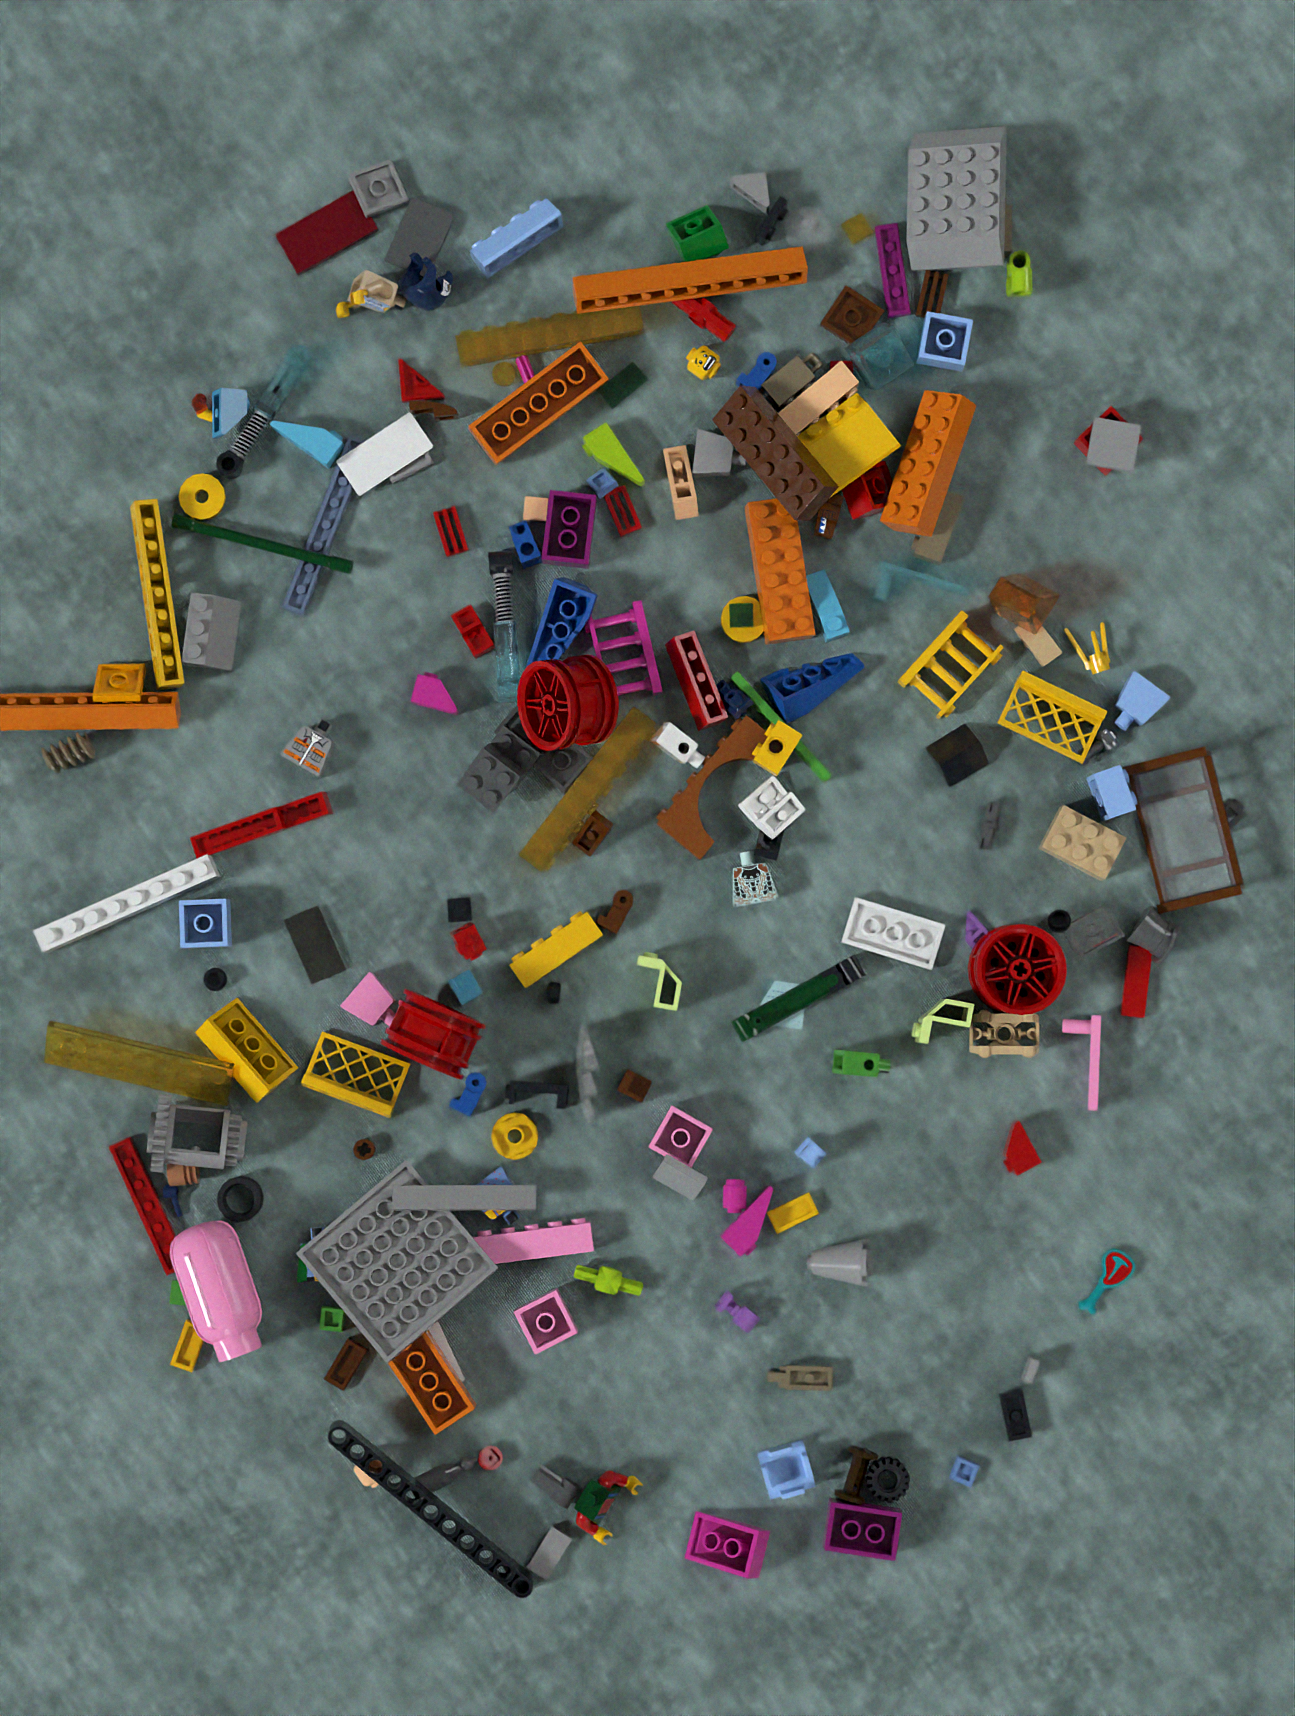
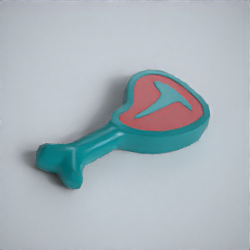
[1078,1248,1135,1314]

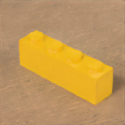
[509,911,603,989]

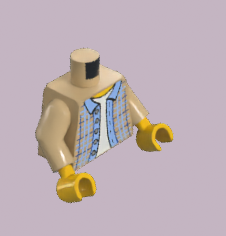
[335,270,406,318]

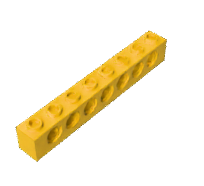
[130,499,184,690]

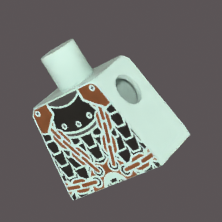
[733,851,778,907]

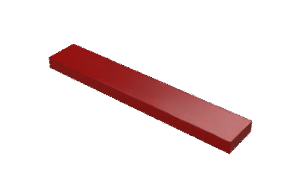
[108,1136,176,1276]

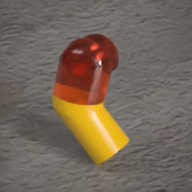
[191,393,212,422]

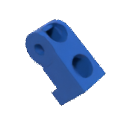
[735,352,777,391]
[508,520,542,569]
[449,1072,487,1117]

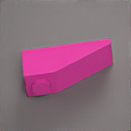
[720,1185,773,1257]

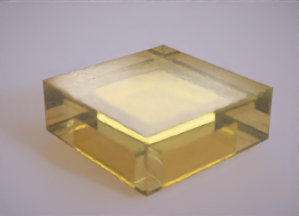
[841,212,873,246]

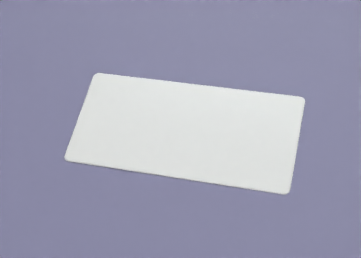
[336,412,433,496]

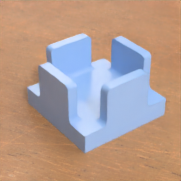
[757,1439,816,1500]

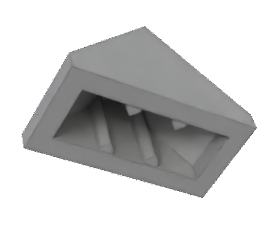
[729,172,770,214]

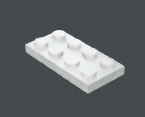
[841,897,945,970]

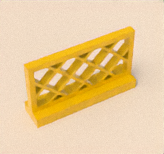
[997,670,1107,764]
[301,1031,410,1118]

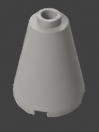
[807,1239,873,1287]

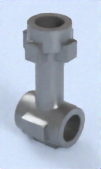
[1077,728,1118,766]

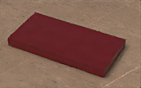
[274,190,379,276]

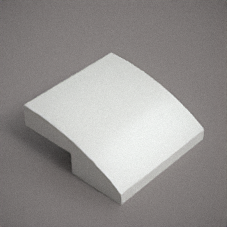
[738,775,806,839]

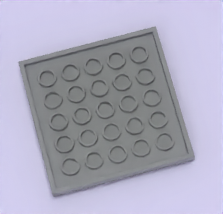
[296,1160,498,1364]

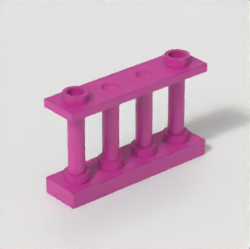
[584,600,663,696]

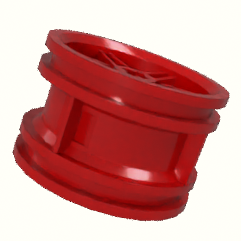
[517,654,619,751]
[968,924,1067,1015]
[380,988,487,1080]

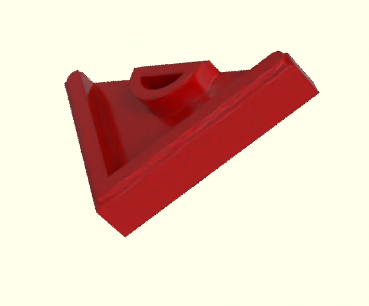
[398,359,445,403]

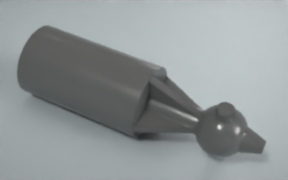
[411,1457,478,1498]

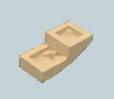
[1013,616,1062,667]

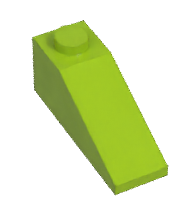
[582,422,645,487]

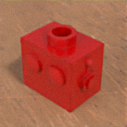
[449,922,487,961]

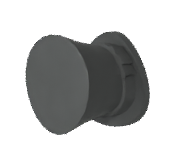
[1127,906,1183,964]

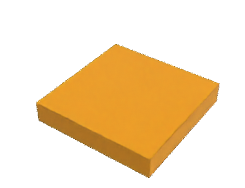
[92,663,146,702]

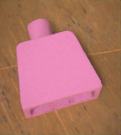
[340,972,396,1027]

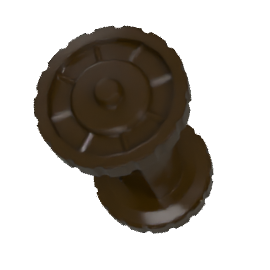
[834,1445,879,1505]

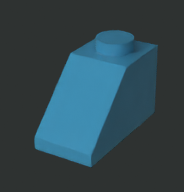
[212,388,250,439]

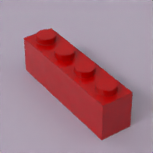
[665,630,728,731]

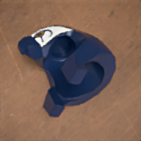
[397,252,453,311]

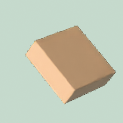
[523,496,549,523]

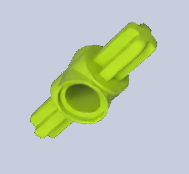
[574,1265,643,1296]

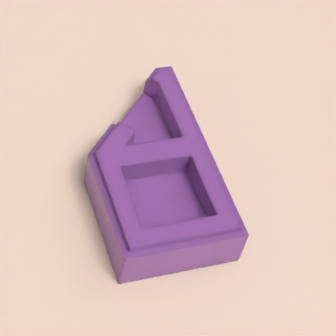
[965,910,988,949]

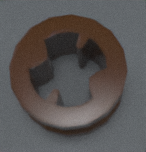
[353,1139,375,1160]

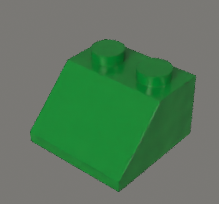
[665,205,729,262]

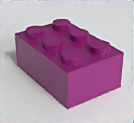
[542,490,597,569]
[822,1497,902,1561]

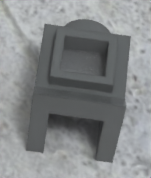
[1206,798,1246,831]

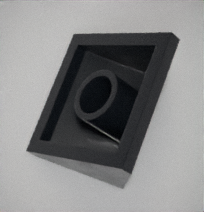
[925,724,989,788]

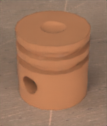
[167,1164,200,1187]

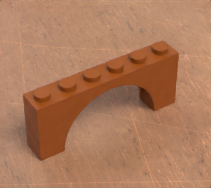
[656,715,782,861]

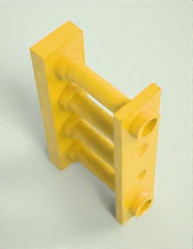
[897,610,1004,719]

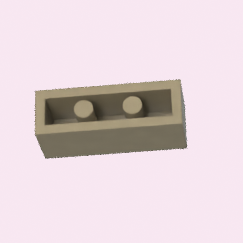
[911,491,965,566]

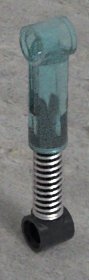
[216,344,312,479]
[488,550,520,703]

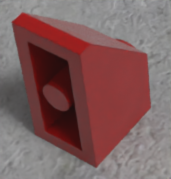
[1002,1120,1042,1176]

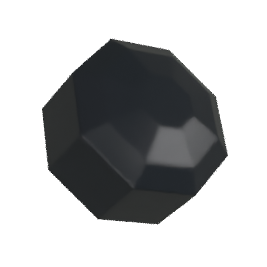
[546,982,561,1004]

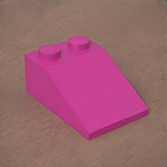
[684,1511,770,1579]

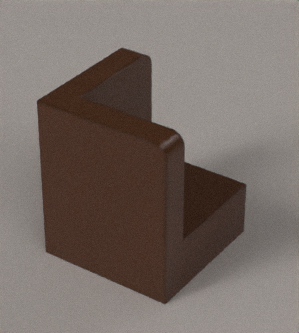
[617,1069,652,1103]

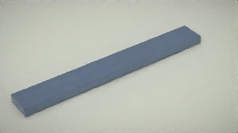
[282,435,365,616]

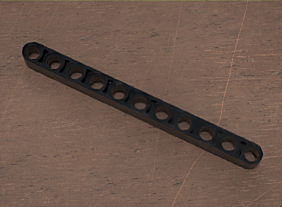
[328,1420,533,1598]

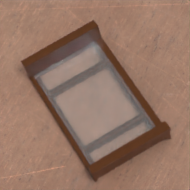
[1122,746,1245,914]

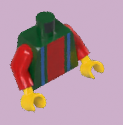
[574,1470,643,1545]

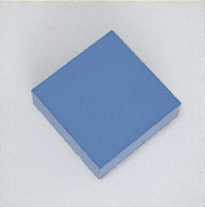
[586,467,619,499]
[949,1455,980,1487]

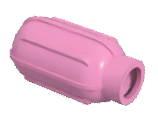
[170,1220,262,1362]

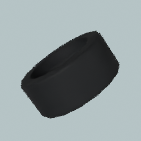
[217,1176,264,1222]

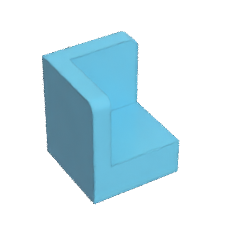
[448,970,483,1005]

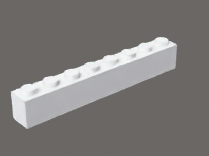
[33,854,220,953]

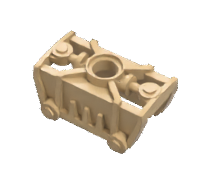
[969,1010,1039,1058]

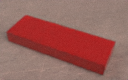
[1120,945,1152,1018]

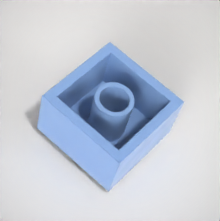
[916,311,973,372]
[1086,765,1137,822]
[179,899,232,949]

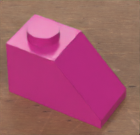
[411,672,459,716]

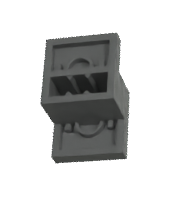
[456,724,543,814]

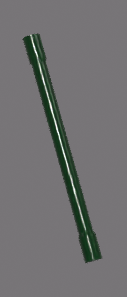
[171,514,354,575]

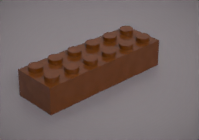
[712,385,839,521]

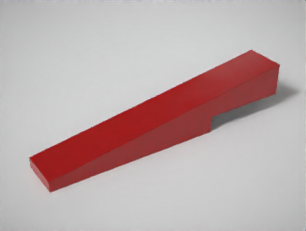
[190,791,334,858]

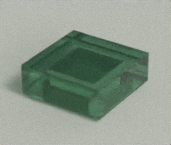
[729,603,753,628]

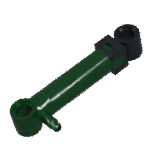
[731,954,866,1042]

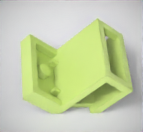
[637,952,682,1011]
[911,999,974,1044]

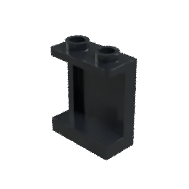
[505,1079,569,1109]

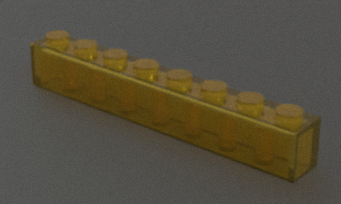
[455,306,644,368]
[518,706,657,873]

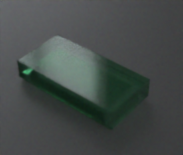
[598,361,648,410]

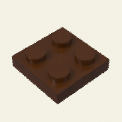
[820,285,885,351]

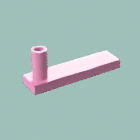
[1062,1015,1101,1111]

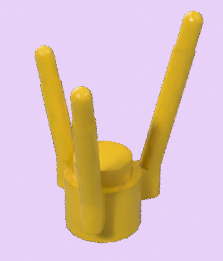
[1064,622,1111,675]

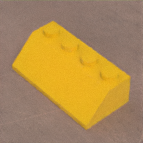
[195,998,299,1103]

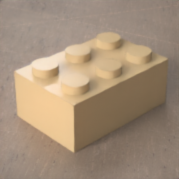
[1038,805,1126,881]

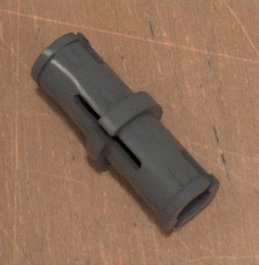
[977,802,1003,851]

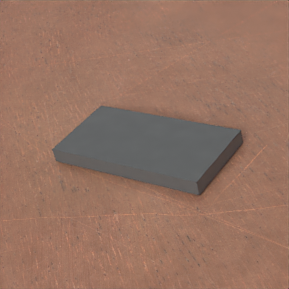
[493,705,595,794]

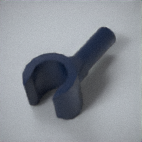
[163,1185,183,1217]

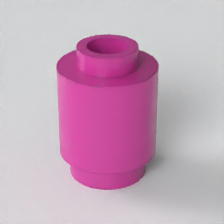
[723,1179,747,1213]

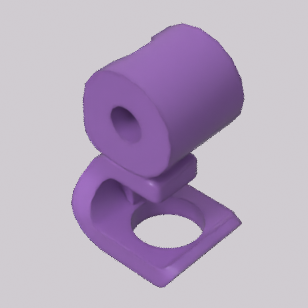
[714,1290,761,1333]

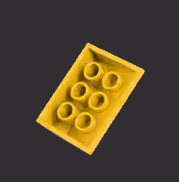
[797,393,901,497]

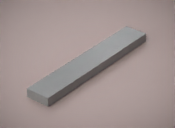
[392,1185,536,1211]

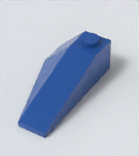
[526,577,598,667]
[760,653,865,723]

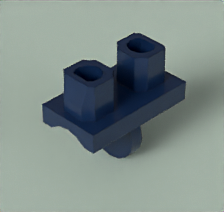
[716,680,754,719]

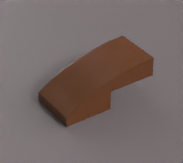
[409,401,459,422]

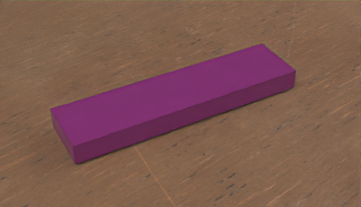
[874,223,911,319]

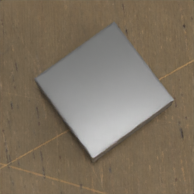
[1021,1356,1040,1384]

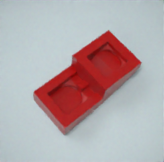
[450,604,496,659]

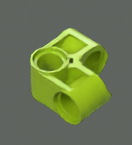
[1006,250,1033,297]

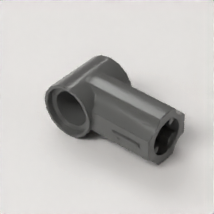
[530,1464,581,1509]

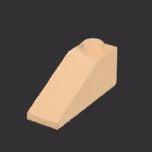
[663,445,699,520]

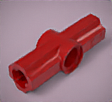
[670,298,737,343]

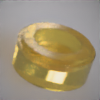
[492,362,516,387]

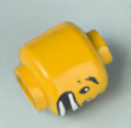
[686,345,722,380]

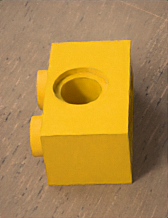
[752,720,802,777]

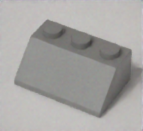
[181,592,242,671]

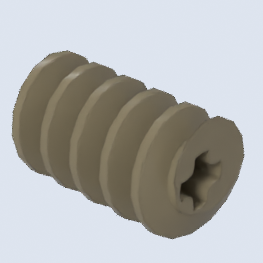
[41,731,95,774]

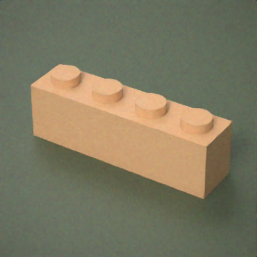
[778,360,859,436]

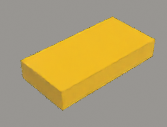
[766,1192,819,1234]
[170,1319,204,1372]

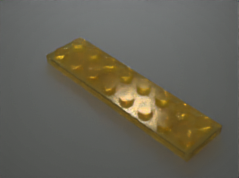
[44,1020,234,1106]

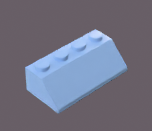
[470,198,563,279]

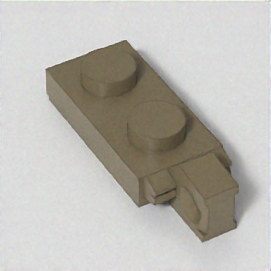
[767,1365,833,1391]

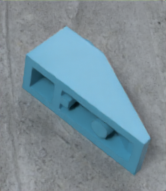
[270,420,345,469]
[806,569,850,643]

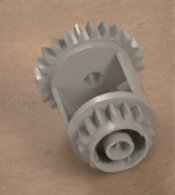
[147,1094,247,1173]

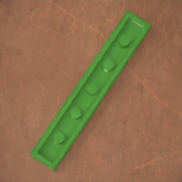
[731,671,832,783]

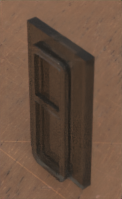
[284,905,347,985]

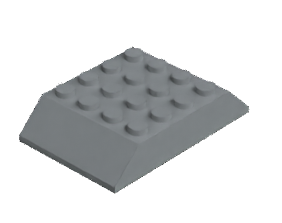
[907,126,1007,271]

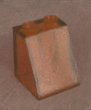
[988,573,1060,635]

